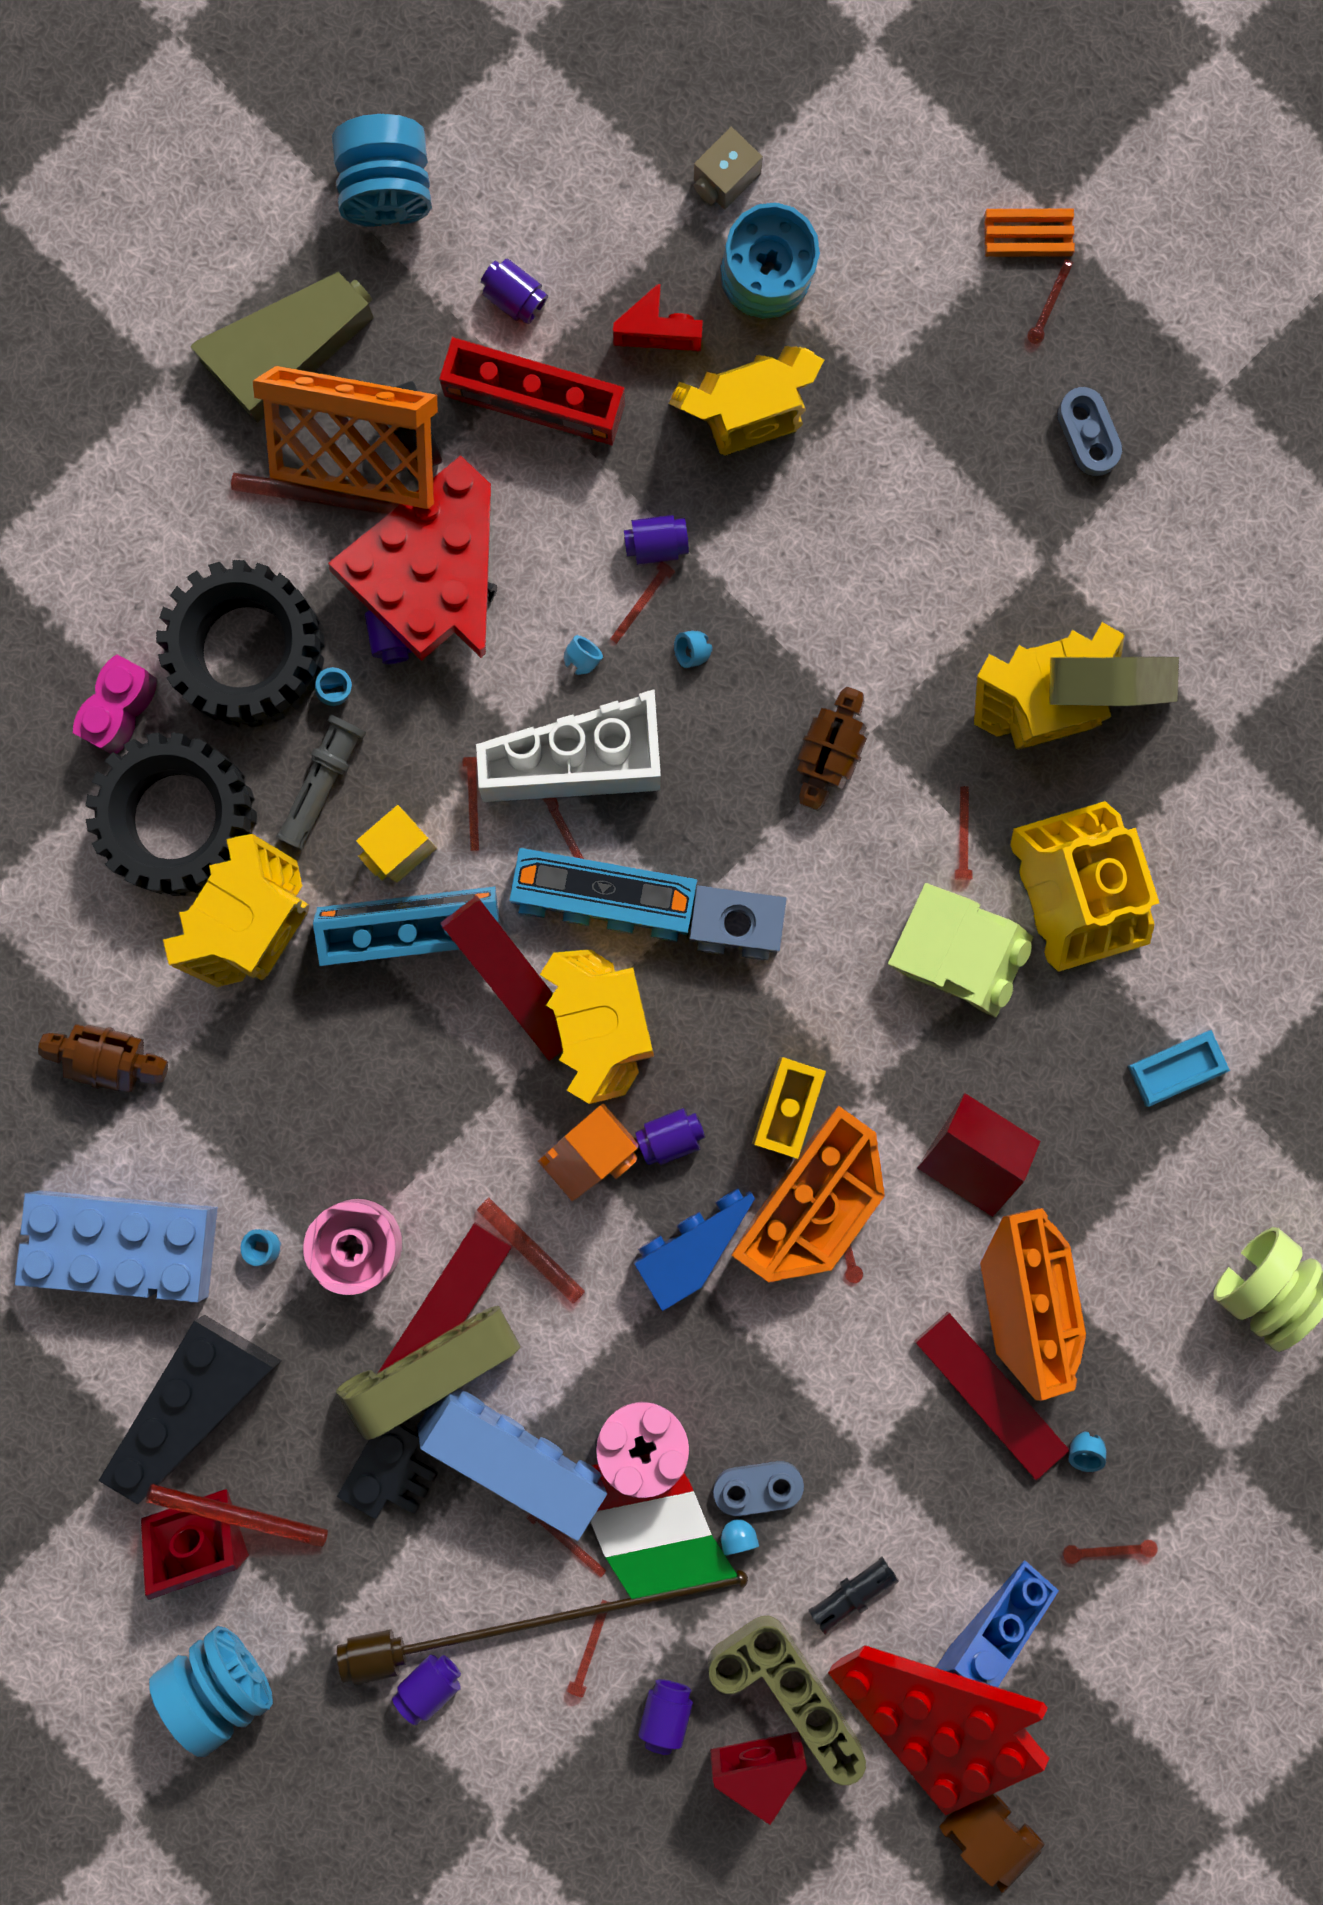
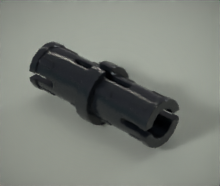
[808,1556,899,1635]

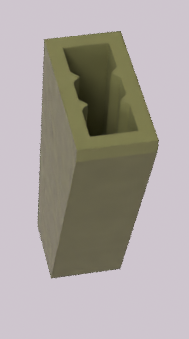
[190,272,374,423]

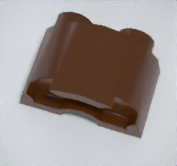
[939,1793,1045,1893]

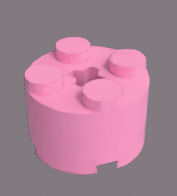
[303,1199,402,1295]
[596,1402,689,1498]

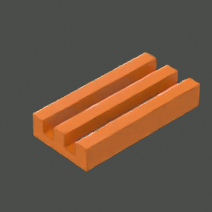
[984,208,1075,257]

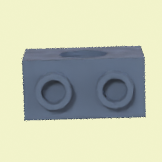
[689,885,787,960]

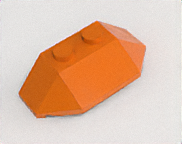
[731,1106,885,1282]
[980,1208,1086,1401]

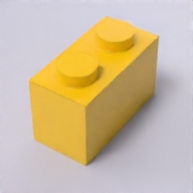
[356,805,437,883]
[752,1057,826,1159]

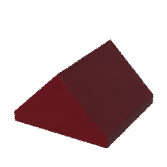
[917,1093,1041,1217]
[141,1489,249,1600]
[710,1731,807,1825]

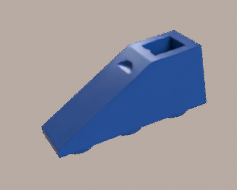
[634,1189,755,1311]
[936,1560,1059,1688]

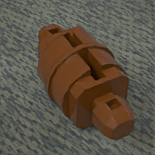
[797,687,867,811]
[38,1024,168,1092]

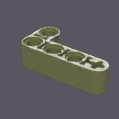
[1049,657,1179,706]
[336,1306,521,1440]
[708,1616,866,1785]

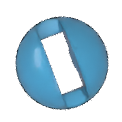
[674,630,713,668]
[564,635,603,675]
[315,667,352,706]
[241,1229,281,1266]
[1069,1431,1106,1472]
[721,1520,759,1555]

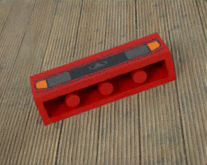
[439,337,625,446]

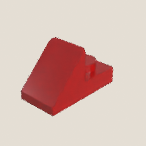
[613,284,703,351]

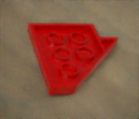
[328,455,491,661]
[828,1645,1050,1816]

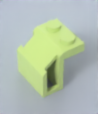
[888,883,1033,1018]

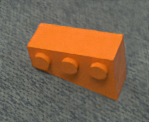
[538,1103,639,1202]

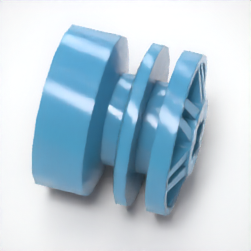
[332,114,432,227]
[720,202,820,319]
[149,1626,273,1757]

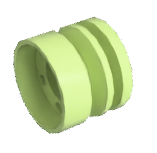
[1214,1227,1323,1352]

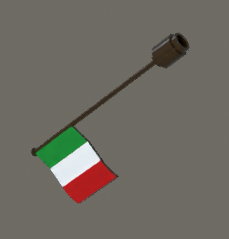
[337,1453,748,1685]

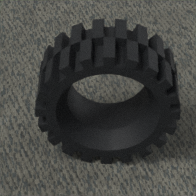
[156,560,325,727]
[85,732,257,896]

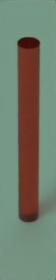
[231,473,400,514]
[146,1484,328,1547]

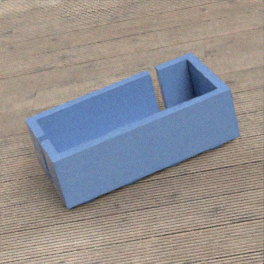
[15,1190,218,1302]

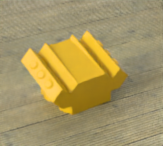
[669,346,825,456]
[974,622,1125,750]
[1010,801,1159,972]
[163,834,310,987]
[539,949,654,1104]

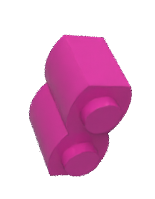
[73,654,157,754]

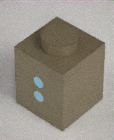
[694,127,763,210]

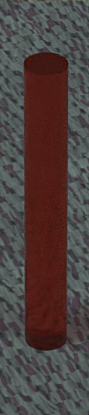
[477,1197,585,1304]

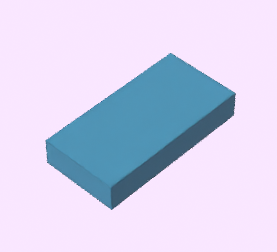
[1128,1030,1230,1107]

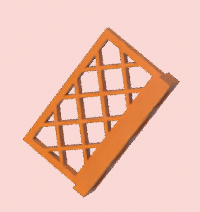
[253,366,438,509]

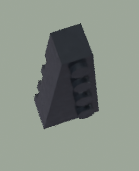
[98,1315,282,1505]

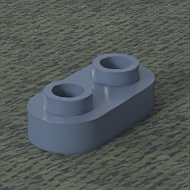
[1058,387,1122,476]
[713,1461,804,1516]

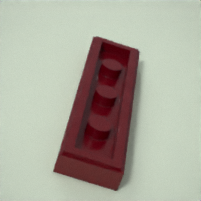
[440,895,563,1061]
[377,1222,513,1374]
[914,1311,1070,1480]

